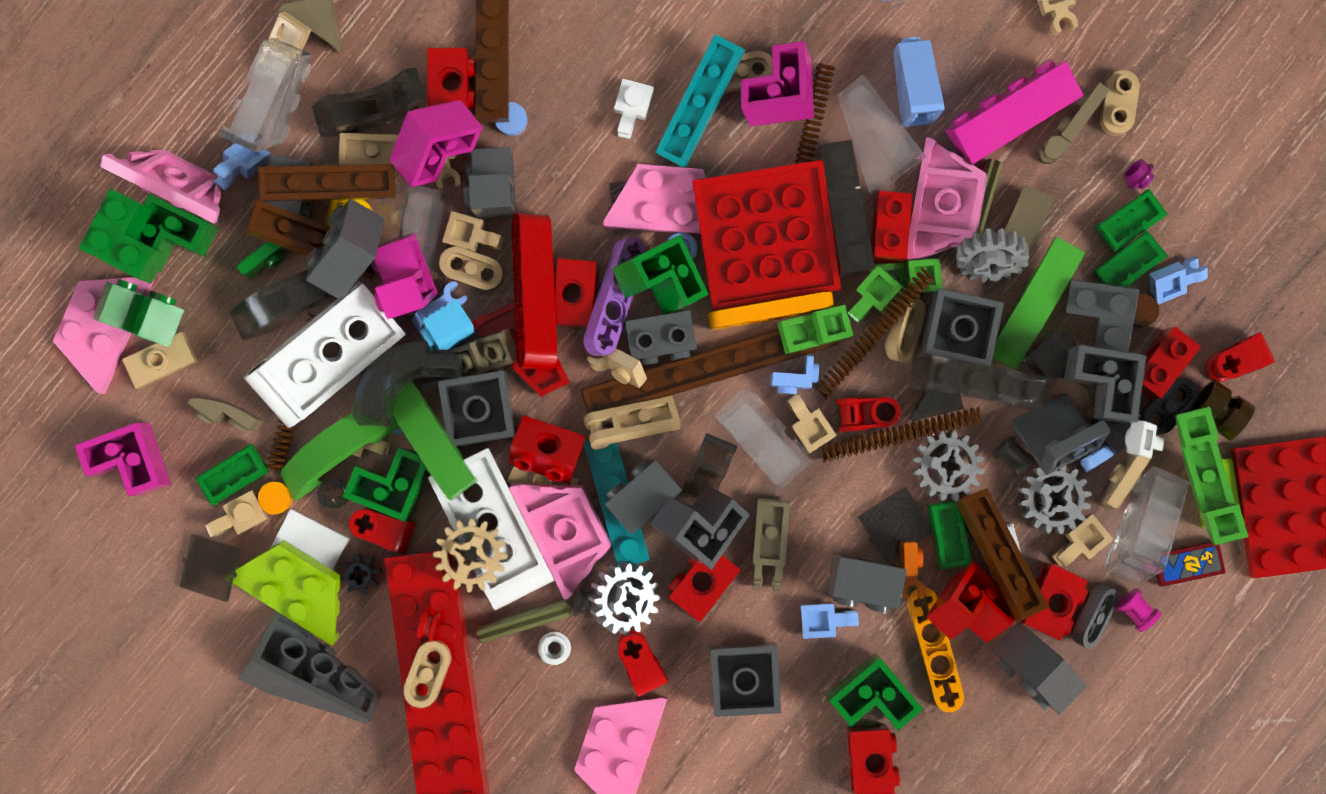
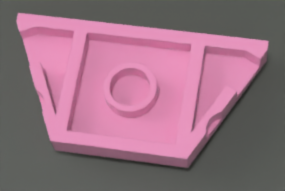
[906,137,987,261]
[100,149,221,224]
[603,164,706,235]
[53,277,154,394]
[509,483,611,600]
[574,696,667,794]

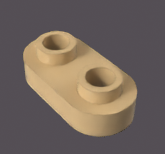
[724,51,773,93]
[1099,70,1140,136]
[439,247,504,291]
[885,298,925,362]
[404,640,451,708]

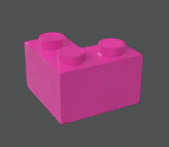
[741,41,814,127]
[389,100,483,187]
[371,232,438,320]
[74,422,172,496]

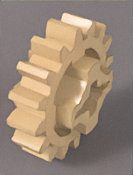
[433,518,508,592]

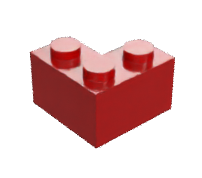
[926,561,1015,643]

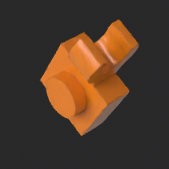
[899,541,926,599]

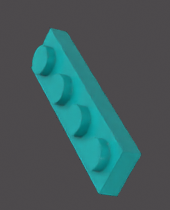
[655,34,746,168]
[584,441,650,567]

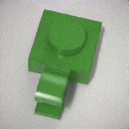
[848,265,903,323]

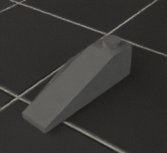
[238,611,382,724]

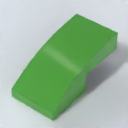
[869,259,942,297]
[777,305,854,355]

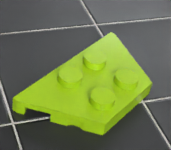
[225,540,340,646]

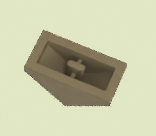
[280,0,343,54]

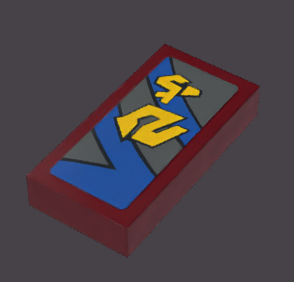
[1152,541,1226,587]

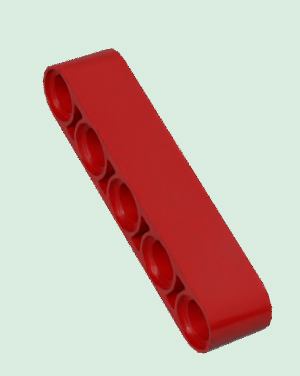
[511,213,557,370]

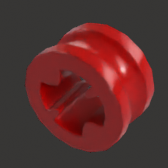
[416,609,441,642]

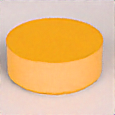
[258,482,293,514]

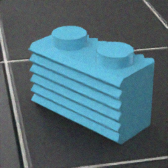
[419,299,474,356]

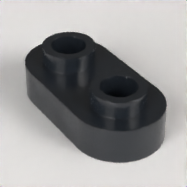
[1140,378,1199,435]

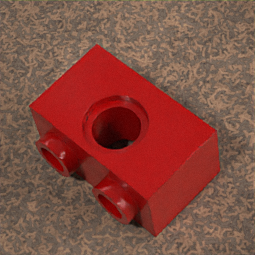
[427,48,476,112]
[869,191,912,263]
[553,258,600,329]
[1141,326,1201,400]
[507,415,586,485]
[668,555,741,622]
[1020,562,1088,641]
[846,724,900,794]

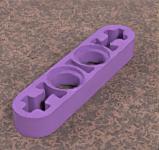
[584,237,646,356]

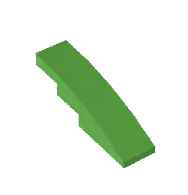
[992,237,1086,370]
[383,378,478,500]

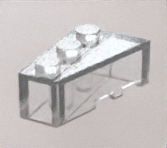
[219,38,311,152]
[837,75,926,197]
[712,389,812,489]
[1102,466,1190,585]

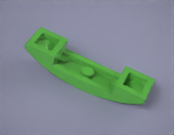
[280,399,400,501]
[1175,407,1248,545]

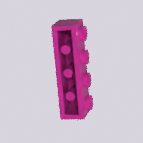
[944,59,1084,164]

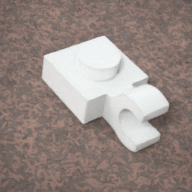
[614,79,654,140]
[1125,420,1165,458]

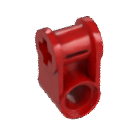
[1205,332,1276,382]
[836,397,901,432]
[349,508,417,554]
[618,630,668,697]

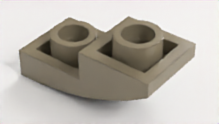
[1004,185,1055,256]
[447,328,517,378]
[188,398,264,432]

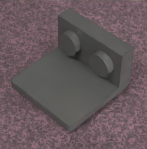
[1011,393,1111,476]

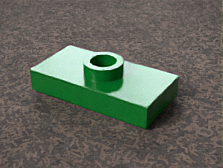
[1094,189,1168,253]
[1093,230,1168,286]
[236,242,290,279]
[195,444,270,506]
[927,501,972,570]

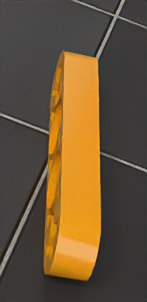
[707,292,835,330]
[906,587,964,712]

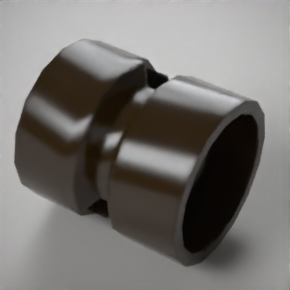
[1189,380,1255,440]

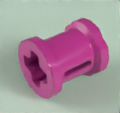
[1116,588,1161,633]

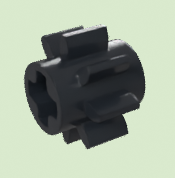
[340,554,383,595]

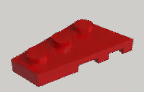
[472,301,570,398]

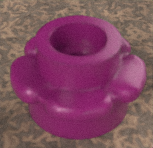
[1123,159,1154,189]

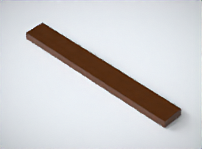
[580,329,839,413]

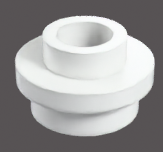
[538,631,571,665]

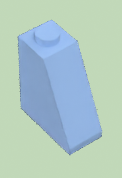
[893,37,944,128]

